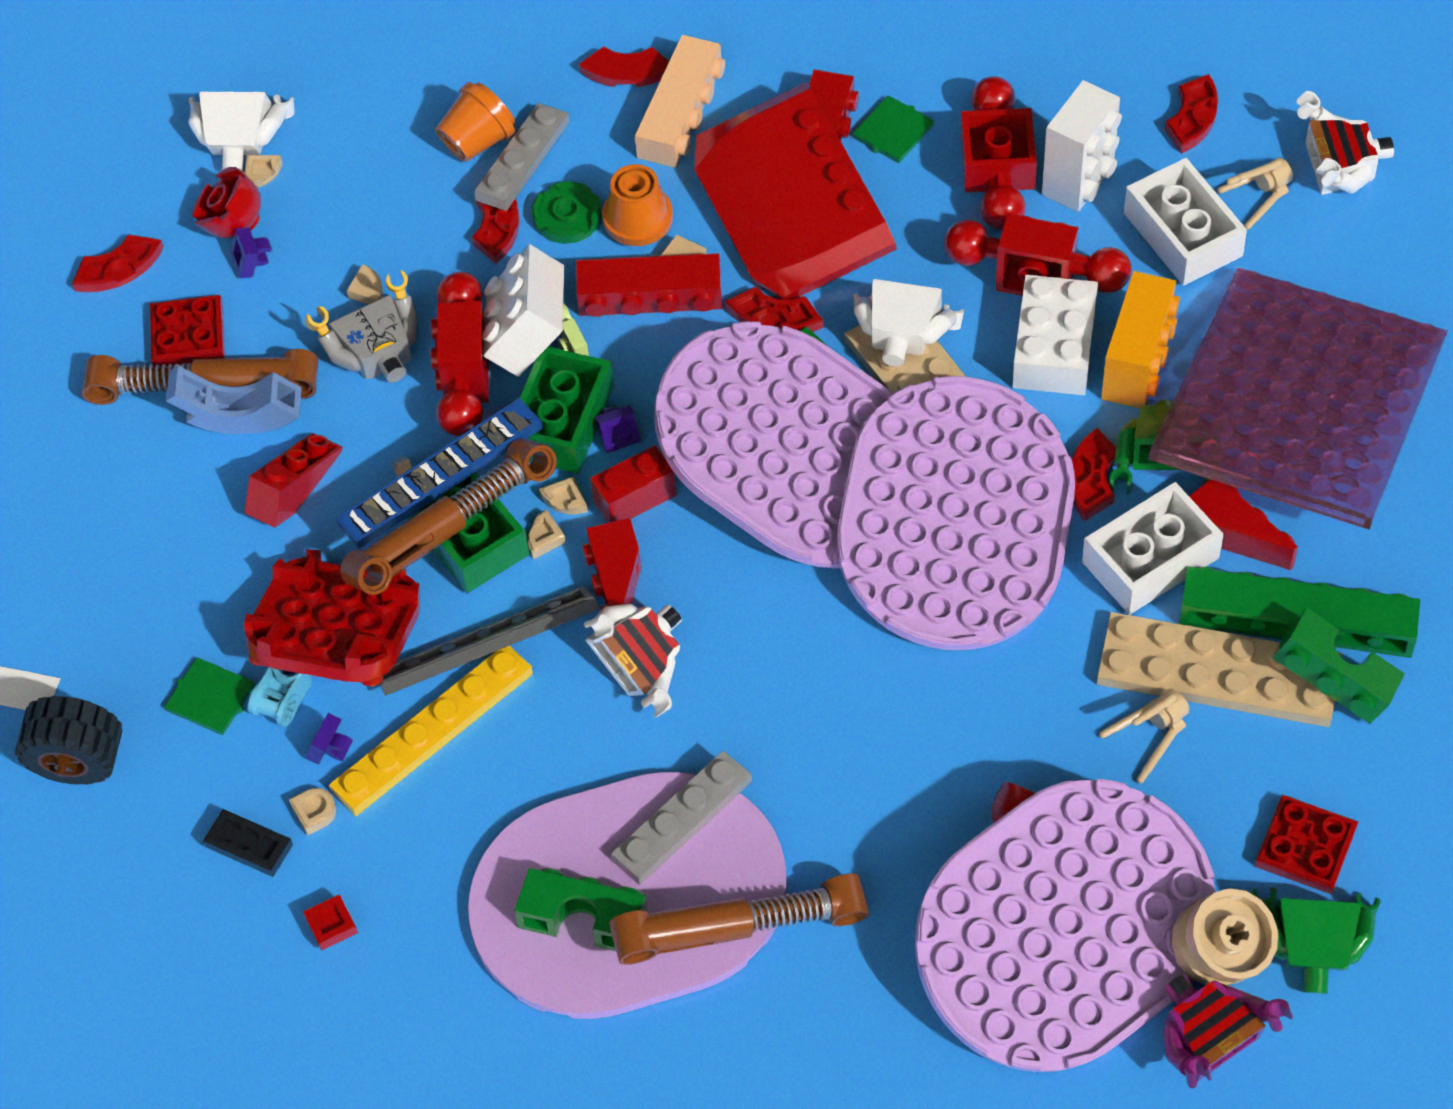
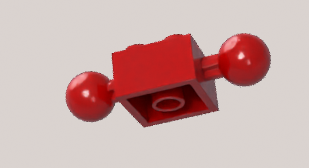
[960,76,1037,231]
[944,213,1132,296]
[431,272,489,437]

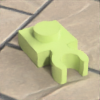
[558,304,589,356]

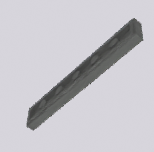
[378,586,598,696]

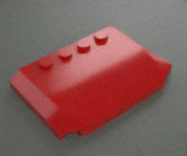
[695,82,897,300]

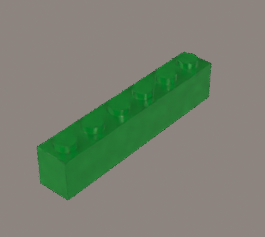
[1179,566,1420,658]

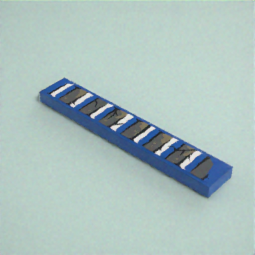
[336,398,543,549]

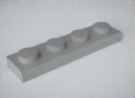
[475,103,569,211]
[611,751,752,885]

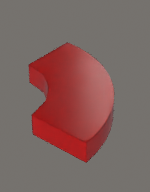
[578,46,669,87]
[1164,74,1218,154]
[471,198,519,264]
[72,234,163,292]
[725,286,823,332]
[1072,428,1116,521]

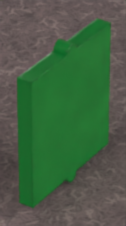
[853,95,934,163]
[164,657,255,736]

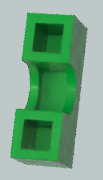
[1272,607,1405,724]
[514,868,648,951]

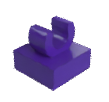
[230,228,272,278]
[595,404,641,453]
[305,713,353,765]

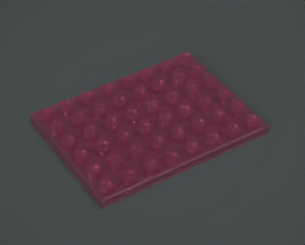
[1149,267,1448,530]

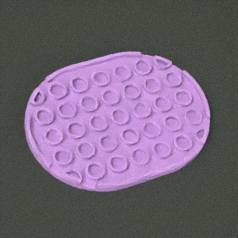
[654,322,893,568]
[837,376,1075,650]
[468,772,787,1019]
[915,779,1215,1072]

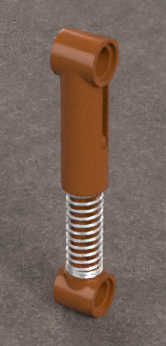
[82,349,318,405]
[340,438,557,595]
[609,873,870,965]

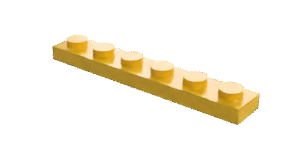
[329,646,533,817]

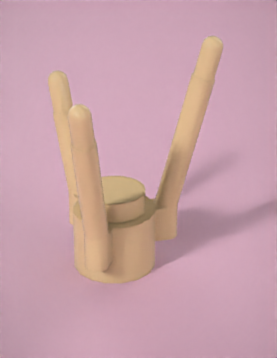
[1217,157,1293,230]
[1099,689,1190,783]

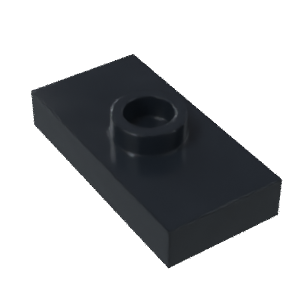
[203,809,293,877]

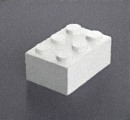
[1042,80,1122,212]
[1124,158,1247,286]
[482,244,564,377]
[1012,275,1098,396]
[1082,482,1223,615]

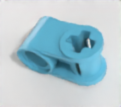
[248,667,313,727]

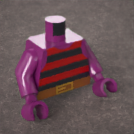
[1163,974,1293,1088]

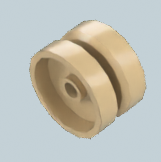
[1172,888,1278,986]

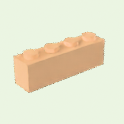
[635,35,725,168]

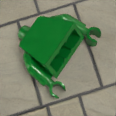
[1110,400,1227,494]
[1252,887,1381,994]

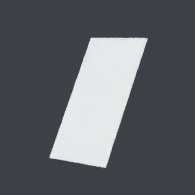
[0,666,61,710]

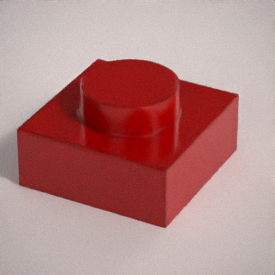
[303,894,358,951]

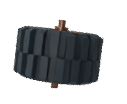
[15,696,123,785]

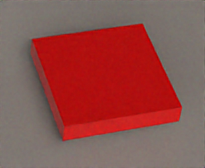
[150,295,225,368]
[1254,794,1358,895]

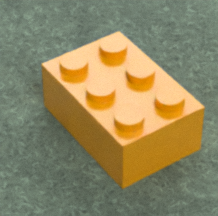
[1101,271,1181,409]

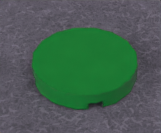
[532,181,602,244]

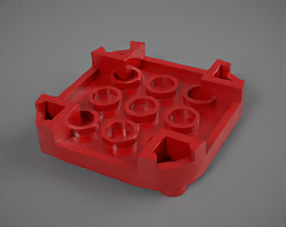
[244,549,420,686]

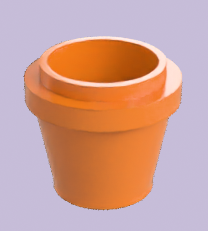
[435,82,515,162]
[602,164,673,246]

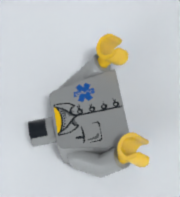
[304,270,418,383]

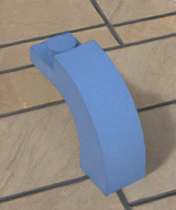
[166,365,302,434]

